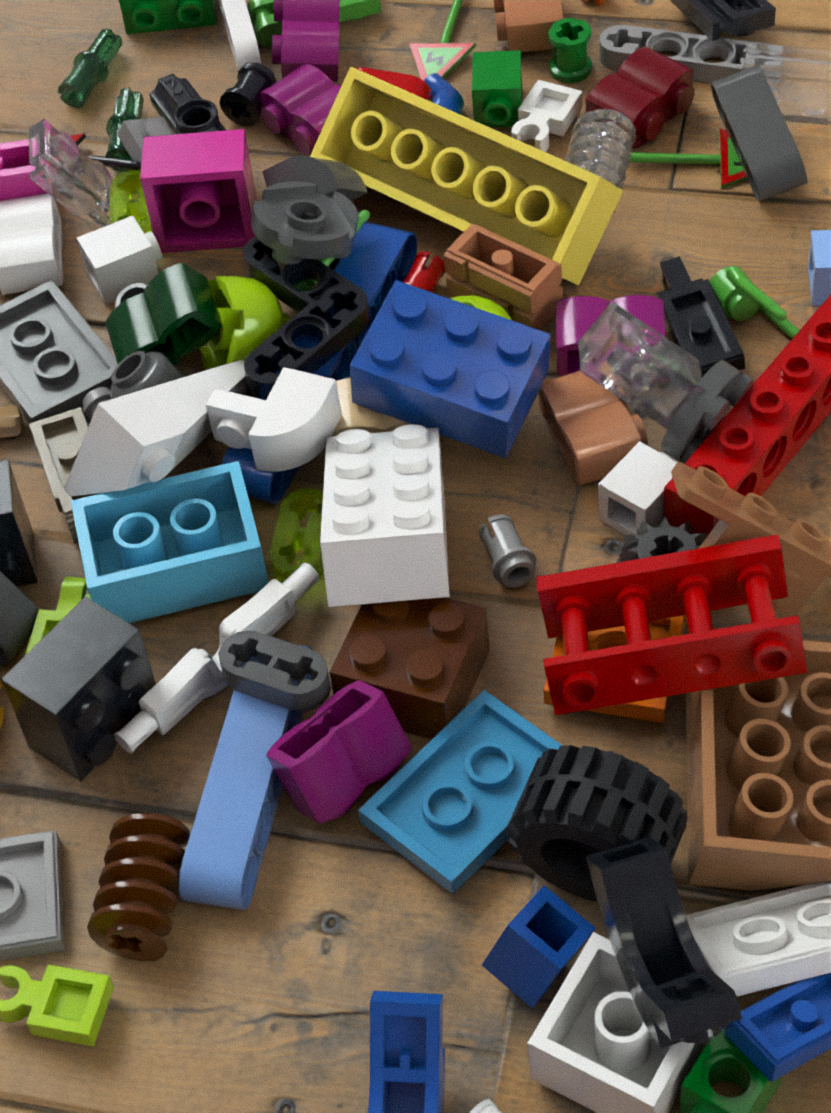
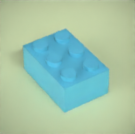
[71,461,269,623]

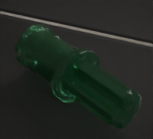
[57,28,123,108]
[105,87,144,172]

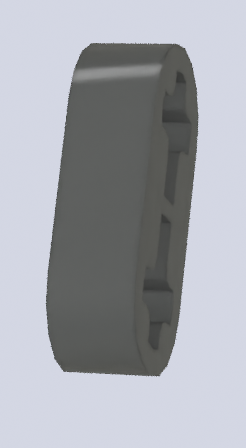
[218,631,331,711]

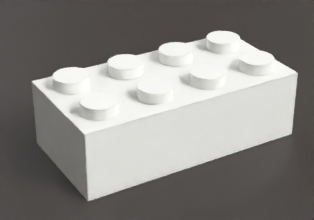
[320,424,450,607]

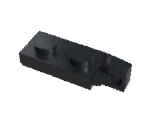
[657,256,745,385]

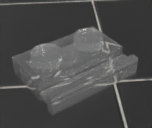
[743,43,831,126]
[29,119,113,231]

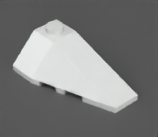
[64,360,248,497]

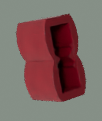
[585,47,694,149]

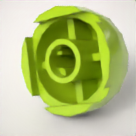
[200,276,290,375]

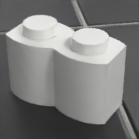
[0,192,64,295]

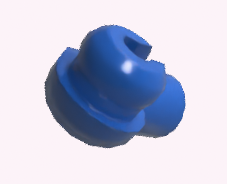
[424,73,464,114]

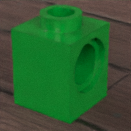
[472,50,523,127]
[680,1028,782,1113]

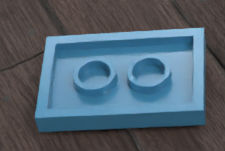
[358,690,563,894]

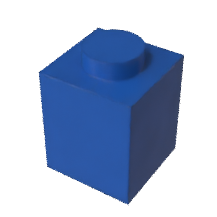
[482,885,596,1008]

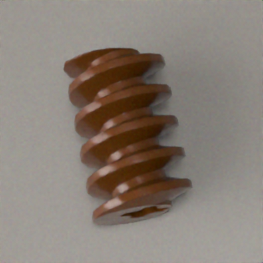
[87,813,190,961]

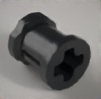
[219,63,277,126]

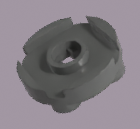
[251,181,359,264]
[661,360,754,464]

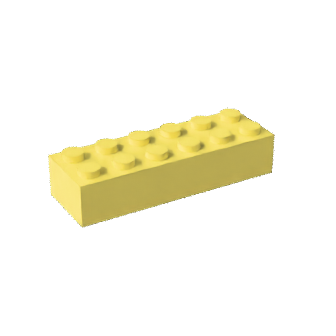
[310,66,623,286]

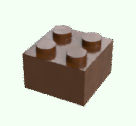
[329,597,490,740]

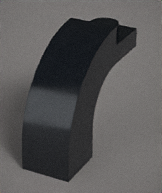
[585,837,742,1048]

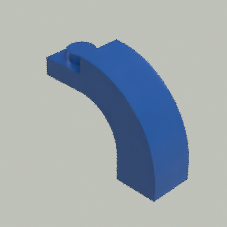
[368,991,445,1113]

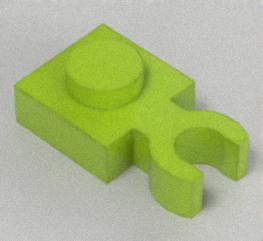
[0,964,114,1047]

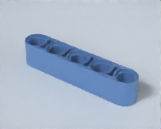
[179,645,313,910]

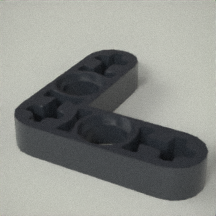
[243,236,369,400]

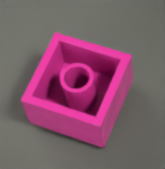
[140,129,258,253]

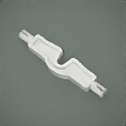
[114,563,320,753]

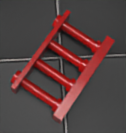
[536,534,807,715]

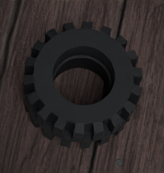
[506,745,688,902]

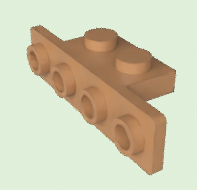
[671,462,831,617]

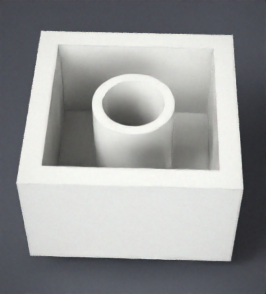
[527,932,708,1113]

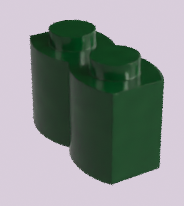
[105,262,222,366]

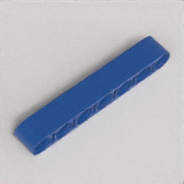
[221,222,417,504]

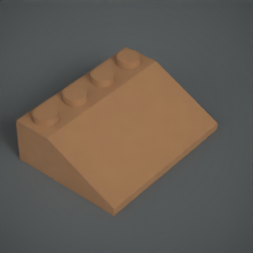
[686,640,831,891]

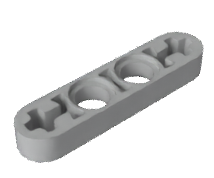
[599,25,784,88]

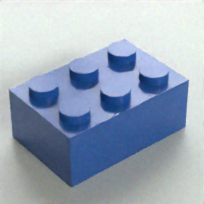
[350,280,551,458]

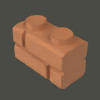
[444,224,563,330]

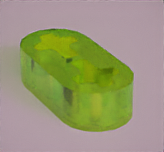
[110,170,153,234]
[270,488,324,583]

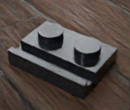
[671,0,776,41]

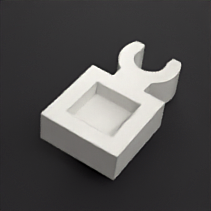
[511,80,583,152]

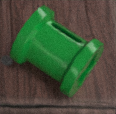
[548,18,592,83]

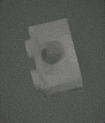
[578,301,702,429]

